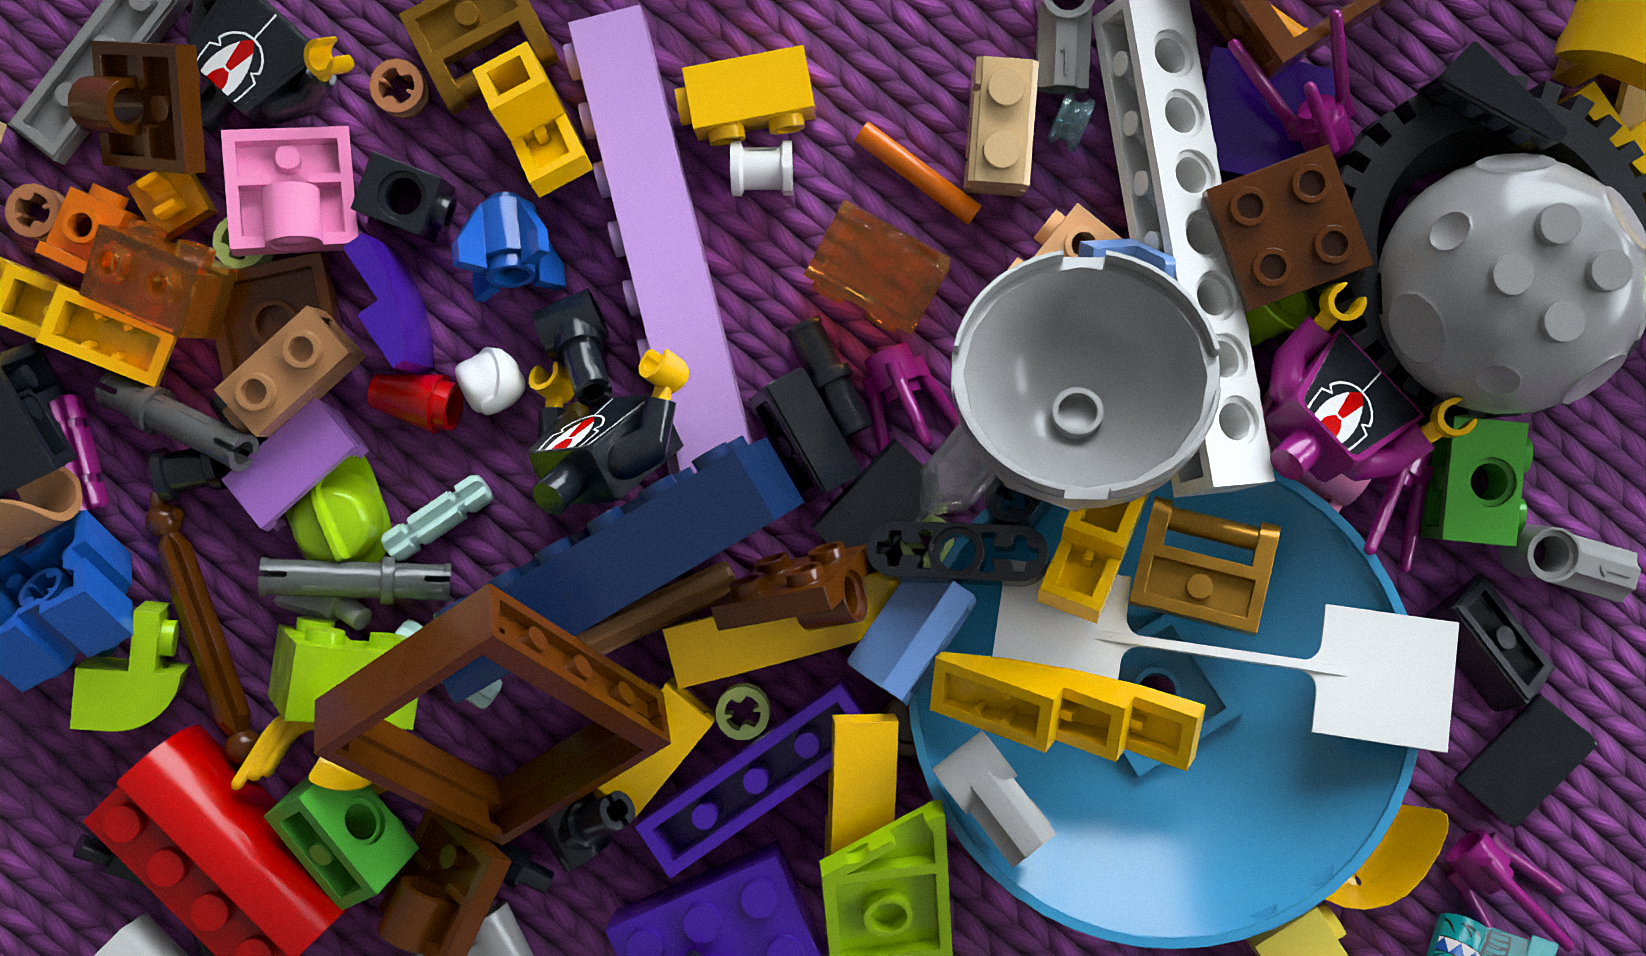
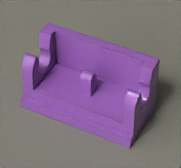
[221,397,369,532]

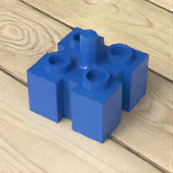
[0,509,133,693]

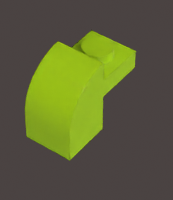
[70,601,190,732]

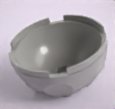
[1377,153,1646,414]
[951,250,1222,512]

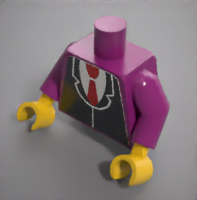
[1264,282,1477,483]

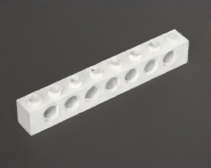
[1092,0,1275,498]

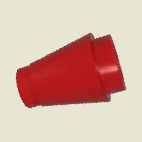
[367,373,464,434]

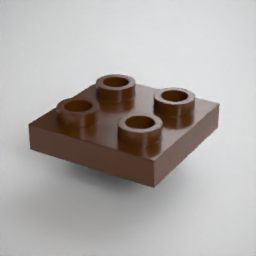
[67,40,206,174]
[1202,144,1374,312]
[710,541,874,631]
[377,809,512,956]

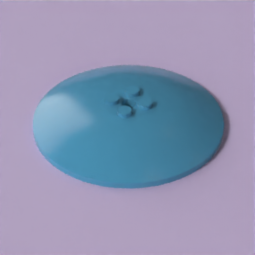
[909,468,1419,949]

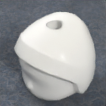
[455,347,526,415]

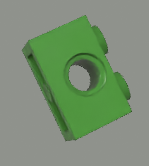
[1420,416,1533,547]
[263,773,419,910]

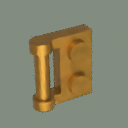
[398,0,560,116]
[1128,496,1281,636]

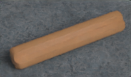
[574,561,737,655]

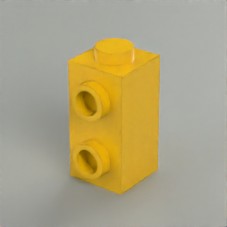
[674,45,816,146]
[593,677,716,819]

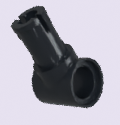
[532,288,612,406]
[536,791,635,872]

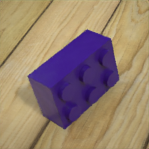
[605,839,826,956]

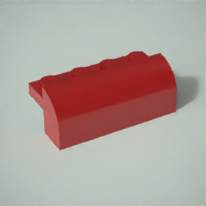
[83,723,350,956]

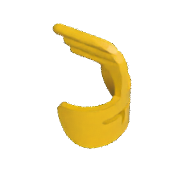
[231,715,387,796]

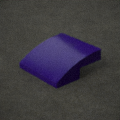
[1204,46,1335,178]
[342,233,434,374]

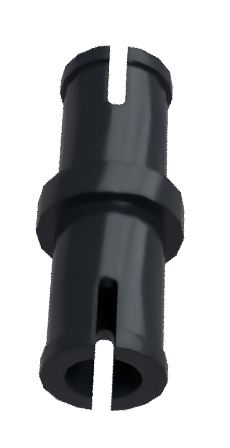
[785,315,874,439]

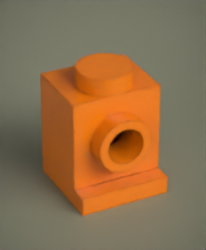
[34,183,146,284]

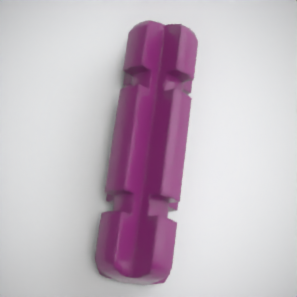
[47,394,109,512]

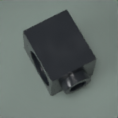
[350,151,457,243]

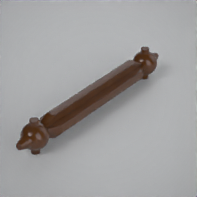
[145,491,260,766]

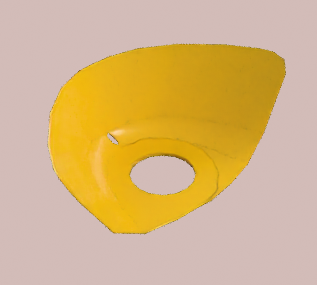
[1325,804,1449,910]

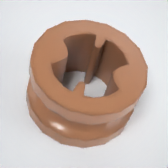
[369,58,431,119]
[5,183,65,242]

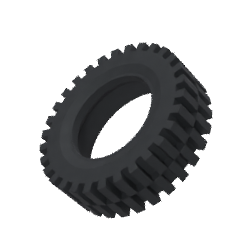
[1309,74,1646,419]

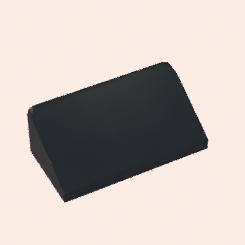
[748,368,861,503]
[810,438,946,555]
[1424,574,1555,712]
[1454,693,1598,829]

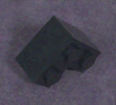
[0,341,78,497]

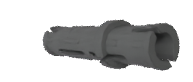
[95,371,259,472]
[258,557,451,605]

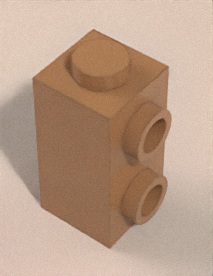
[214,306,367,437]

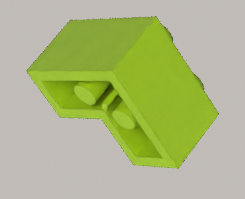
[268,616,418,730]

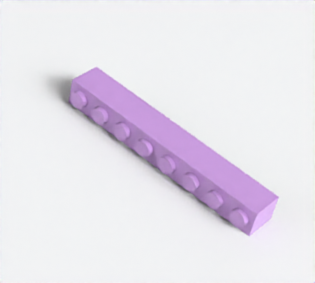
[563,4,752,475]

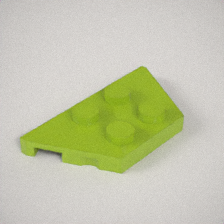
[819,800,953,956]

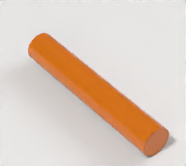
[854,121,982,225]

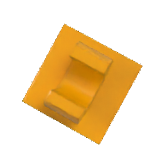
[127,171,218,242]

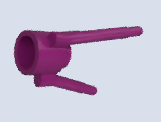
[1228,9,1356,159]
[861,342,981,461]
[1339,446,1435,573]
[1445,829,1574,952]

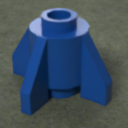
[451,192,566,303]

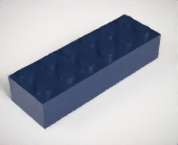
[432,435,804,705]

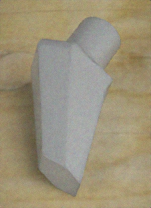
[273,596,372,630]

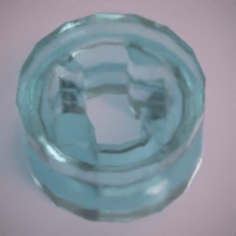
[1046,90,1096,153]

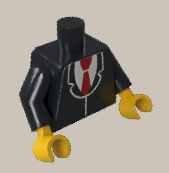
[186,0,354,132]
[529,349,689,515]

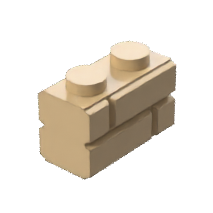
[963,56,1039,196]

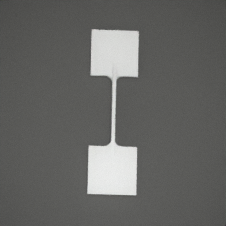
[992,559,1459,753]

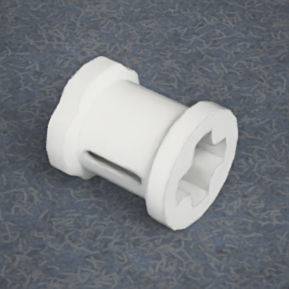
[730,140,793,197]

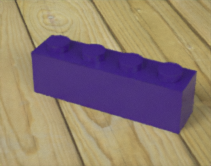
[635,678,867,879]

